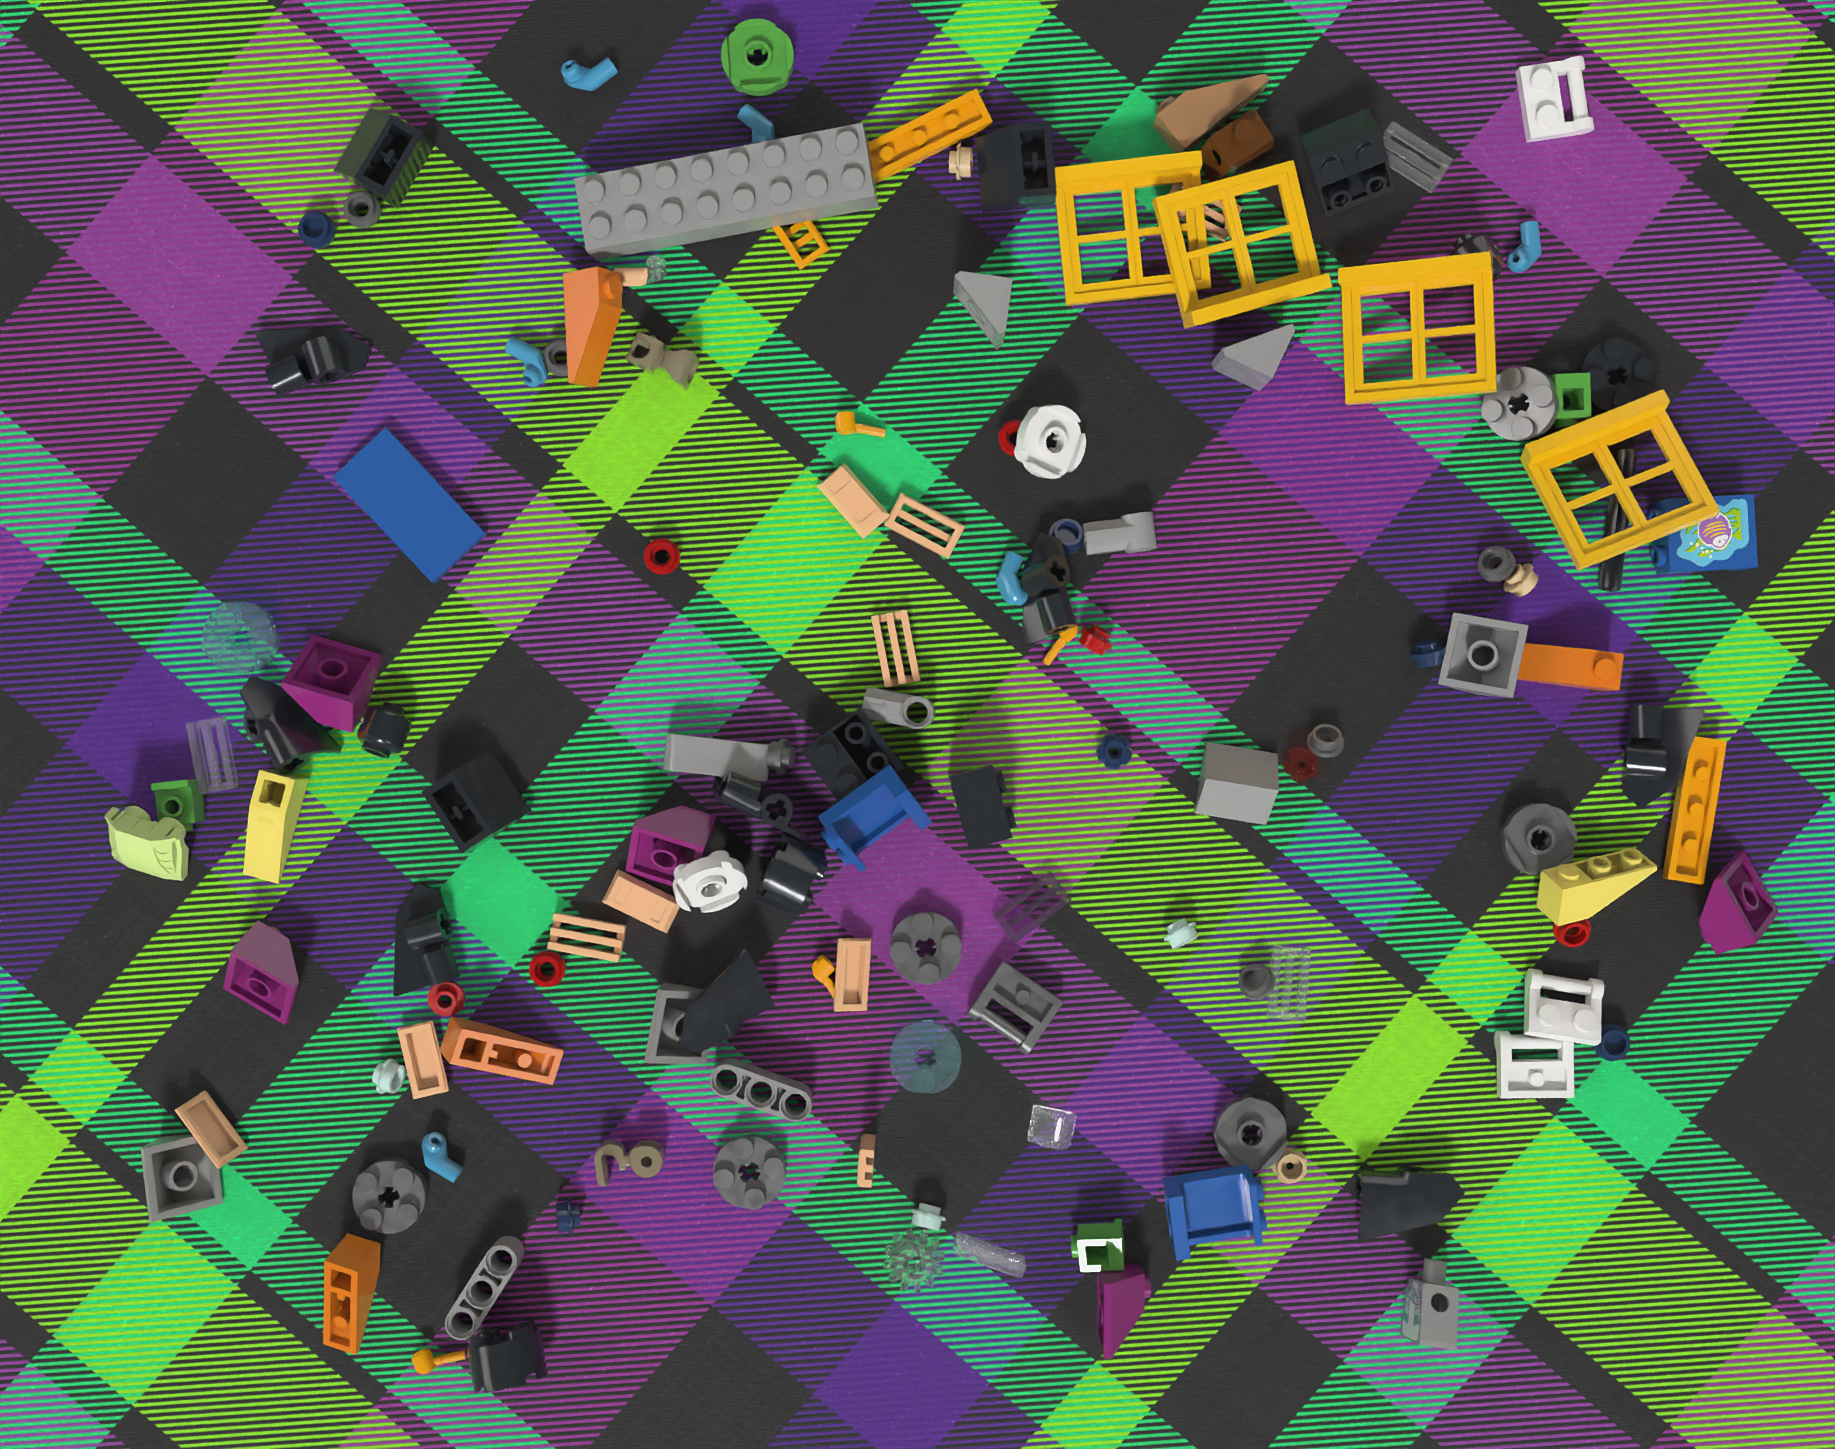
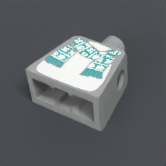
[1400,1258,1459,1350]

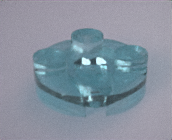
[201,601,280,674]
[889,1019,962,1094]

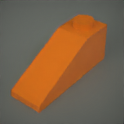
[563,266,623,388]
[1517,643,1624,691]
[439,1016,564,1085]
[323,1233,380,1355]

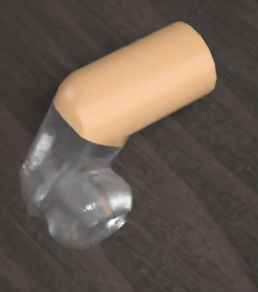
[614,256,667,286]

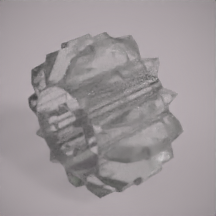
[883,1228,945,1293]

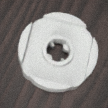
[1014,405,1086,479]
[673,850,748,913]

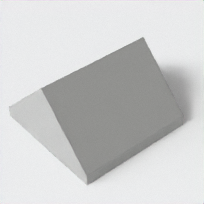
[953,271,1013,350]
[1211,323,1295,391]
[1438,612,1529,698]
[1194,742,1279,825]
[644,982,708,1064]
[140,1133,223,1222]

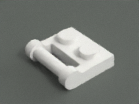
[1515,56,1595,143]
[1524,968,1604,1046]
[1494,1031,1574,1098]

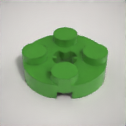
[721,19,794,96]

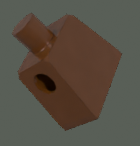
[1200,109,1274,183]

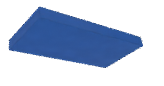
[333,427,487,583]

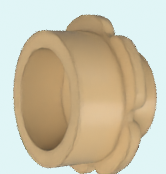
[949,143,973,180]
[1503,563,1539,597]
[1272,1148,1307,1184]

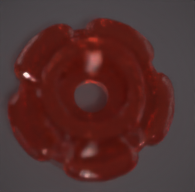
[1283,747,1319,783]

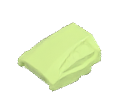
[105,806,189,881]

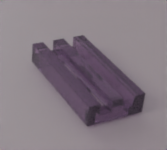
[992,870,1072,944]

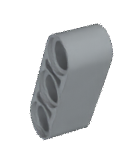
[663,733,769,781]
[710,1058,814,1122]
[445,1236,524,1340]

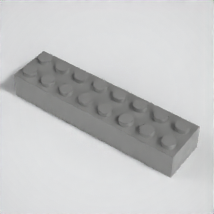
[574,123,879,261]

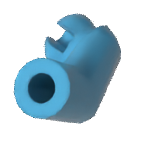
[561,57,618,91]
[737,103,775,144]
[1507,221,1542,273]
[505,337,548,387]
[996,551,1028,606]
[422,1132,463,1183]

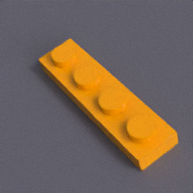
[868,89,992,184]
[1662,736,1727,885]

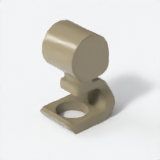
[625,332,700,390]
[594,1139,666,1187]

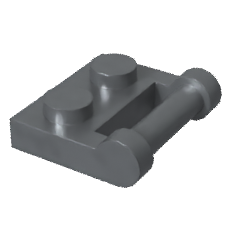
[966,960,1063,1055]

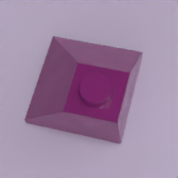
[281,635,382,733]
[625,805,716,886]
[1698,850,1779,955]
[223,920,299,1025]
[1097,1263,1151,1359]

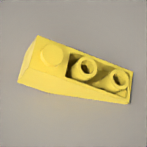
[243,769,309,884]
[1536,847,1657,926]

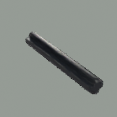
[1598,448,1637,592]

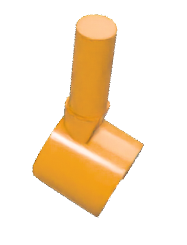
[835,411,886,438]
[1042,625,1078,666]
[812,955,836,998]
[411,1347,466,1374]

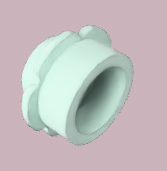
[1164,918,1198,950]
[372,1058,406,1094]
[911,1203,946,1231]

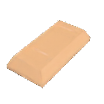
[817,463,891,539]
[602,869,680,933]
[833,938,872,1012]
[397,1020,450,1099]
[175,1090,248,1169]

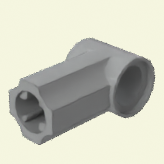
[1082,512,1157,556]
[862,687,935,729]

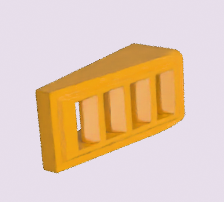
[771,220,830,270]

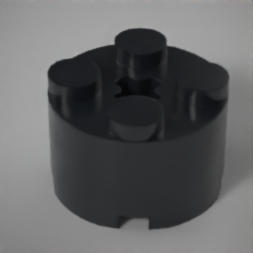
[753,831,829,916]
[466,1320,548,1393]

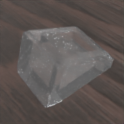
[1027,1105,1076,1150]

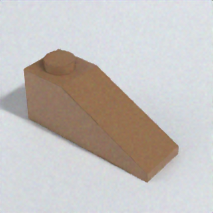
[1153,74,1270,153]

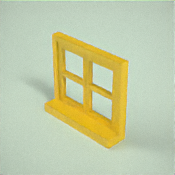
[1055,150,1211,306]
[1152,160,1332,329]
[1338,251,1497,405]
[1520,389,1720,571]

